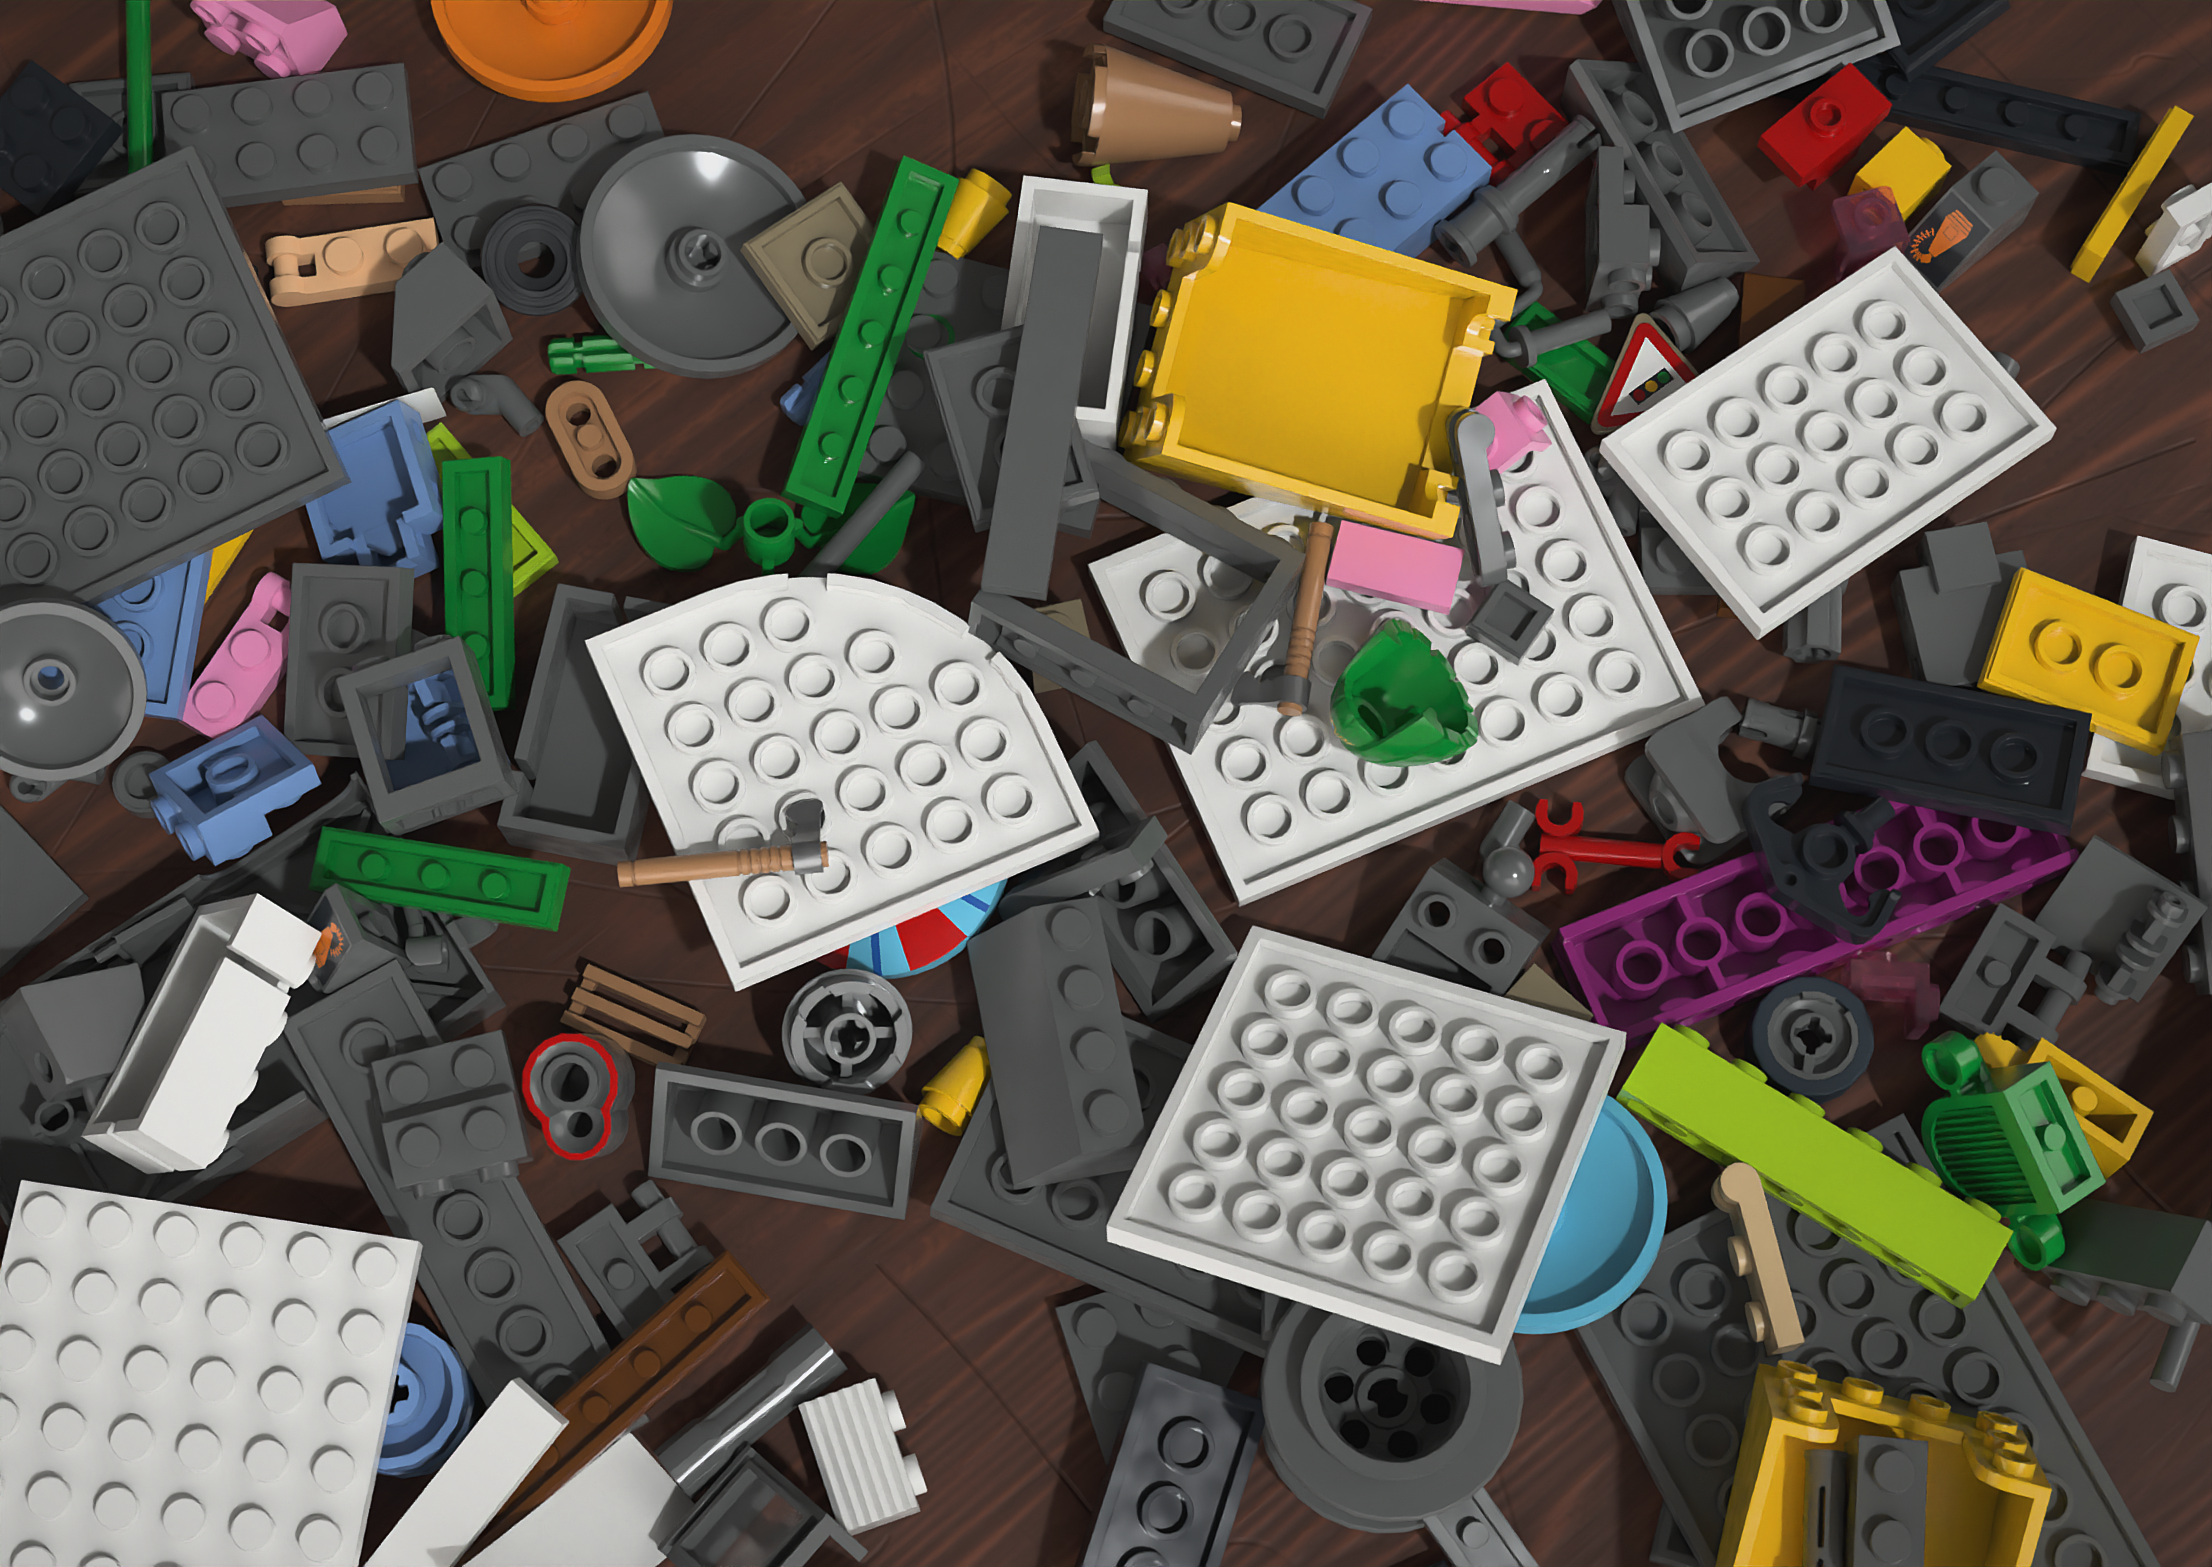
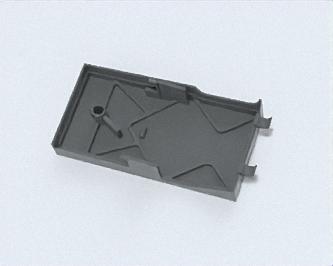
[0,771,507,1230]

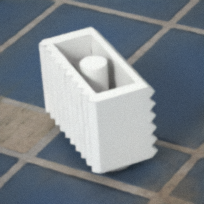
[799,1378,928,1536]

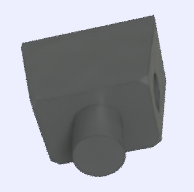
[0,963,146,1118]

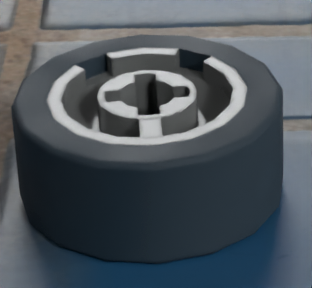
[1744,977,1874,1105]

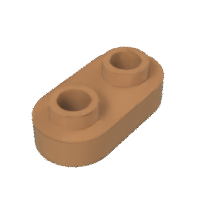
[545,381,637,500]

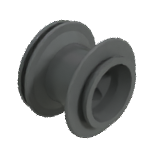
[1257,1300,1524,1534]

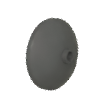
[0,598,148,781]

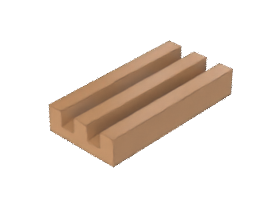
[560,964,707,1067]

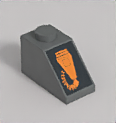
[1897,150,2039,294]
[305,883,413,995]

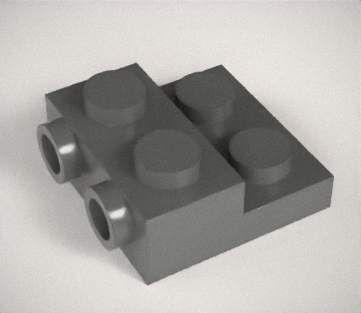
[1584,146,1661,319]
[371,1030,534,1200]

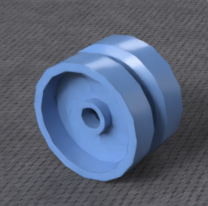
[377,1322,480,1479]

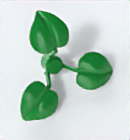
[628,476,915,577]

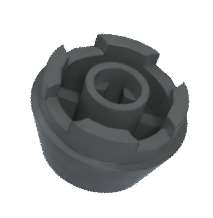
[782,969,912,1095]

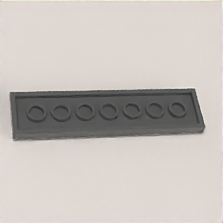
[283,959,651,1440]

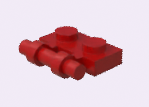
[1440,61,1569,187]

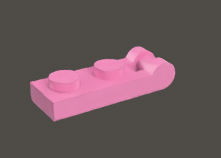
[178,572,291,741]

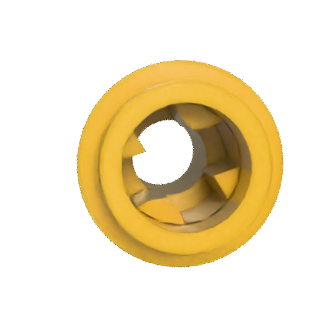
[935,168,1012,260]
[919,1036,991,1136]

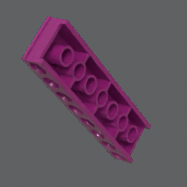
[1549,801,2080,1053]

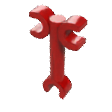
[1531,799,1701,895]

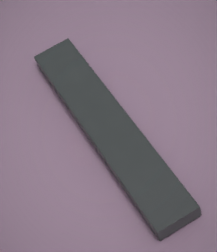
[981,225,1103,600]

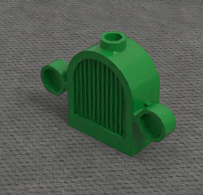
[1922,1031,2106,1271]

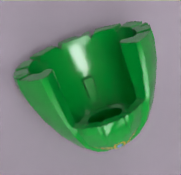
[1330,618,1478,767]

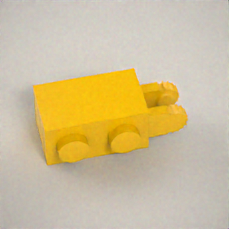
[1974,1032,2154,1180]

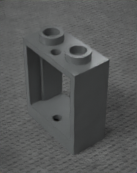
[336,635,519,836]

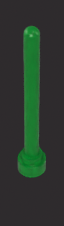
[126,0,153,175]

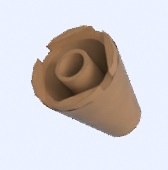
[1071,42,1242,167]

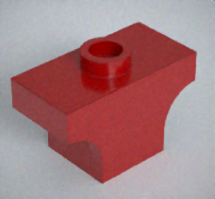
[1757,62,1893,191]

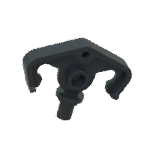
[1741,772,1902,945]

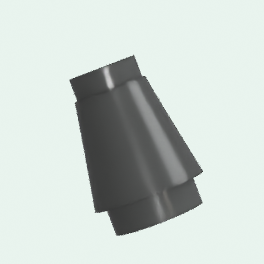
[1648,276,1740,354]

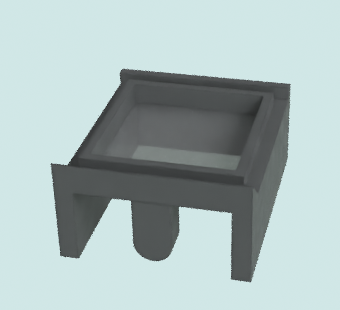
[657,1445,869,1567]

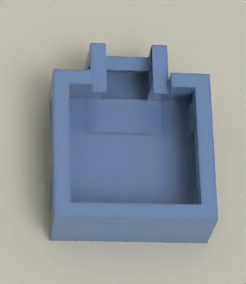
[305,400,443,578]

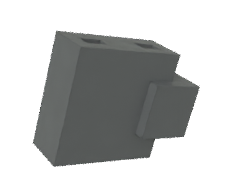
[1890,522,2027,693]

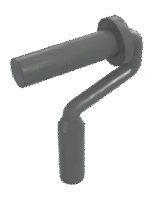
[1489,229,1612,369]

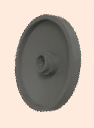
[576,134,807,379]

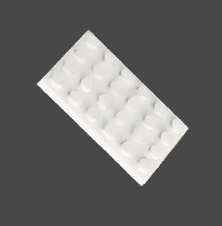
[1599,246,2057,640]

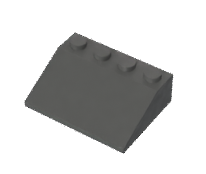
[1611,0,1901,134]

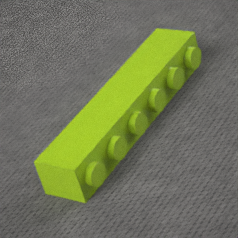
[1615,1022,2014,1309]

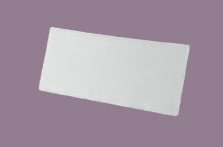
[462,1433,695,1567]

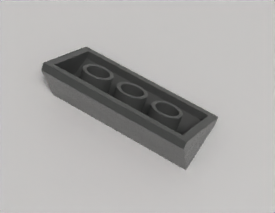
[1560,59,1760,295]
[1067,740,1238,1024]
[648,1061,924,1220]

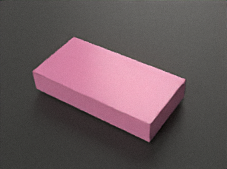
[1326,520,1465,615]

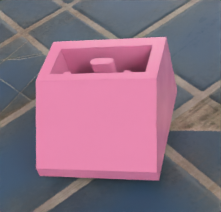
[190,0,348,79]

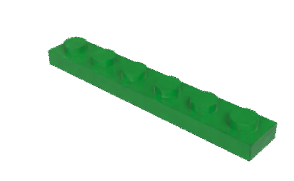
[779,155,960,519]

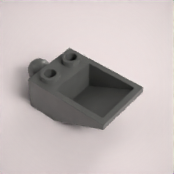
[1370,846,1551,997]

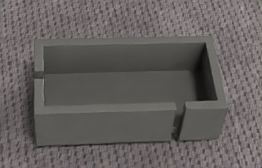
[497,583,672,866]

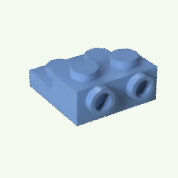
[149,715,321,866]

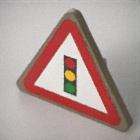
[1590,313,1700,435]

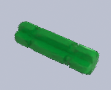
[548,335,655,375]

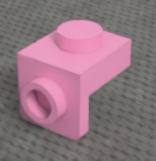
[1474,391,1552,474]

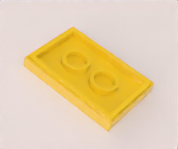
[1976,567,2200,757]

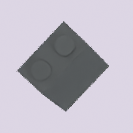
[391,241,513,403]

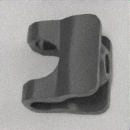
[1624,696,1797,869]

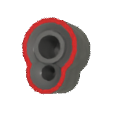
[522,1033,635,1160]

